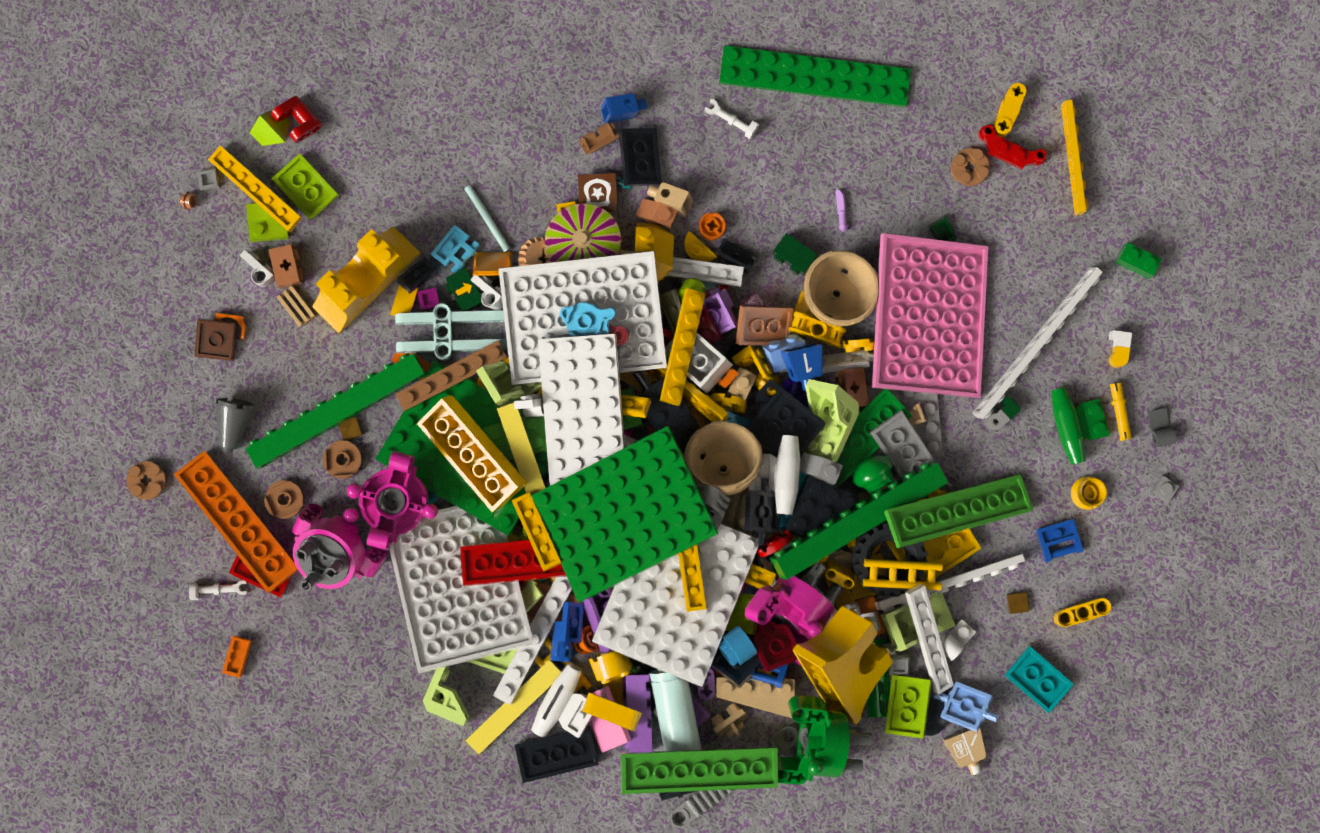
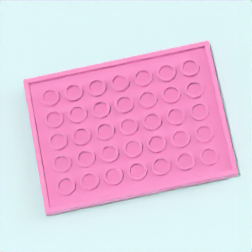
[872,233,988,398]

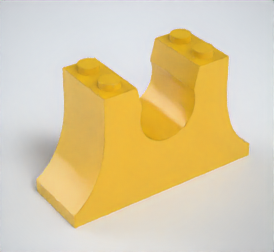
[312,226,421,334]
[793,606,893,725]

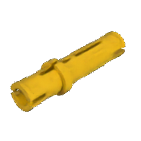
[1109,382,1132,441]

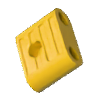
[825,560,854,589]

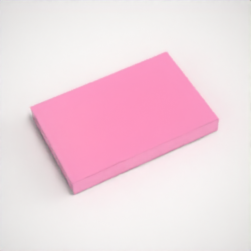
[586,686,632,752]

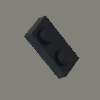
[397,257,438,294]

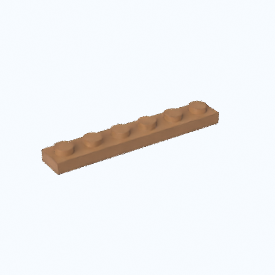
[395,340,507,411]

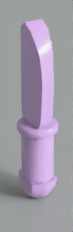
[836,189,848,232]

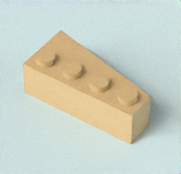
[716,677,795,718]

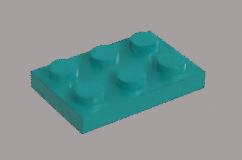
[1004,646,1074,714]

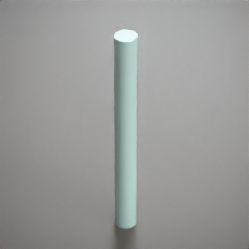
[465,185,511,252]

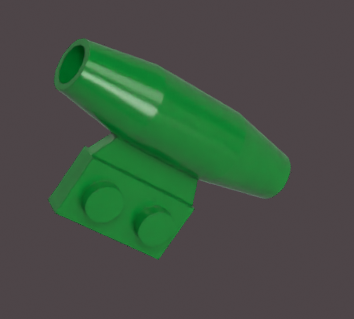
[1051,387,1110,465]

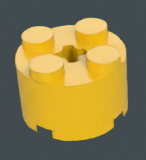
[588,650,633,684]

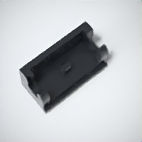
[715,238,757,273]

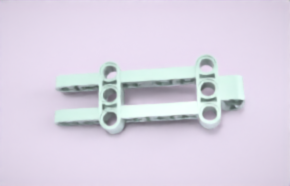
[395,303,508,361]

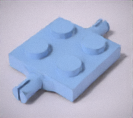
[934,682,999,732]

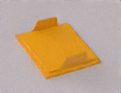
[473,251,513,276]

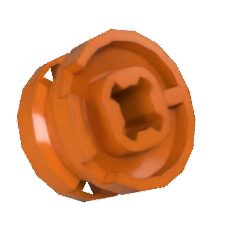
[699,213,725,241]
[573,625,599,655]

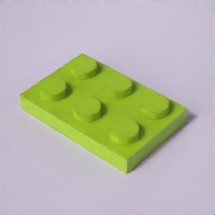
[271,153,339,221]
[885,675,932,739]

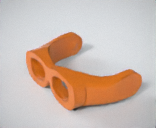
[213,313,246,340]

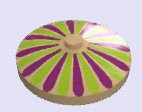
[545,204,622,263]

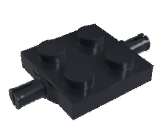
[744,478,780,546]

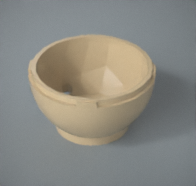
[803,250,879,326]
[684,420,763,496]

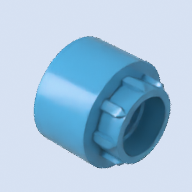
[718,626,757,665]

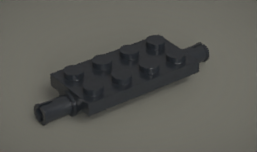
[632,370,704,460]

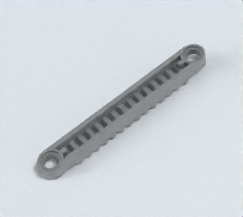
[670,726,798,828]

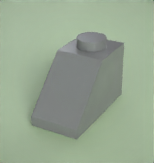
[800,452,842,485]

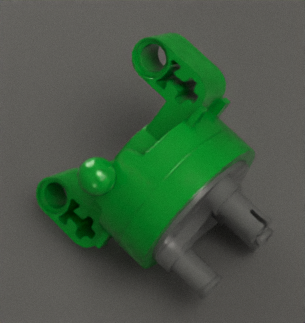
[778,695,872,785]

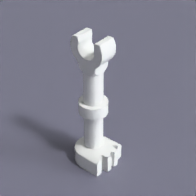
[705,99,759,139]
[189,580,248,600]

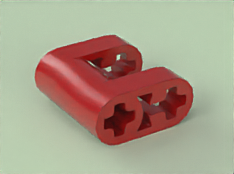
[271,96,323,143]

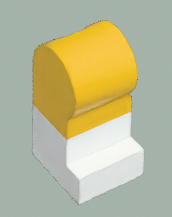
[1108,330,1132,368]

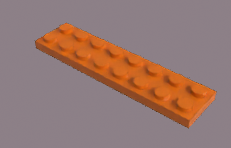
[174,450,298,594]

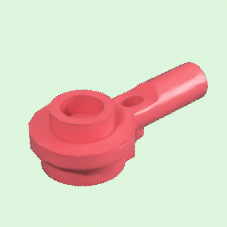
[609,323,629,346]

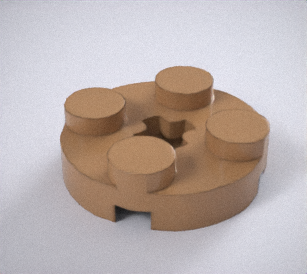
[951,148,989,187]
[323,440,362,479]
[127,461,167,500]
[264,480,304,519]

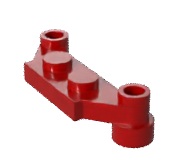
[978,125,1046,170]

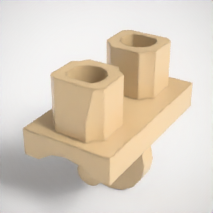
[711,703,748,738]

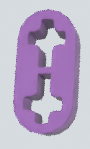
[697,666,716,700]

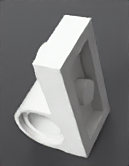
[941,619,976,661]

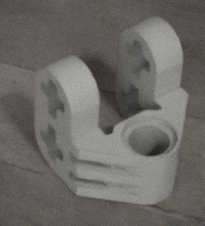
[696,484,730,537]

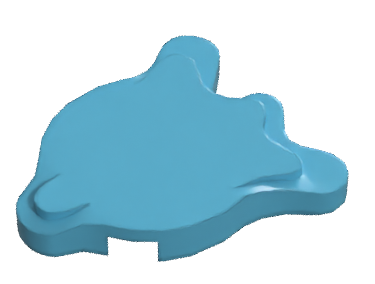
[560,302,617,337]

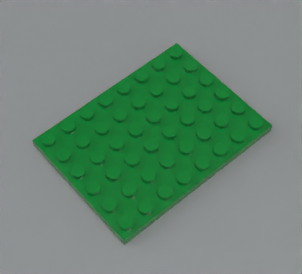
[375,360,548,536]
[531,426,719,602]

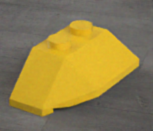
[635,222,674,283]

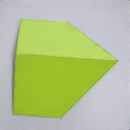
[249,108,290,147]

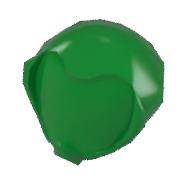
[852,455,894,494]

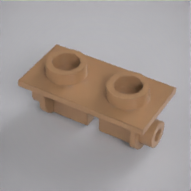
[578,122,619,155]

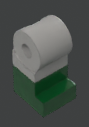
[985,396,1021,431]

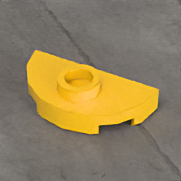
[684,231,717,262]

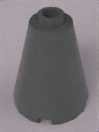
[216,397,255,452]

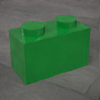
[1114,242,1162,279]

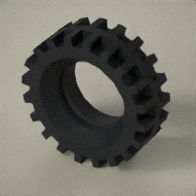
[851,521,928,597]

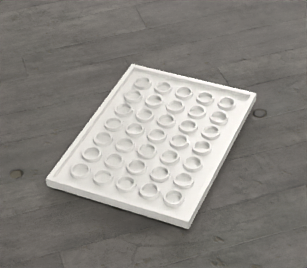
[499,251,667,385]
[390,506,534,674]
[592,524,759,687]

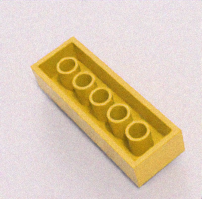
[417,395,527,512]

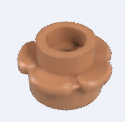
[180,191,197,210]

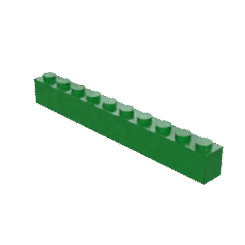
[245,353,427,469]
[770,461,948,580]

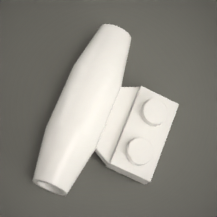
[749,435,800,515]
[531,663,592,738]

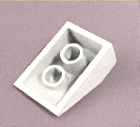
[665,333,733,393]

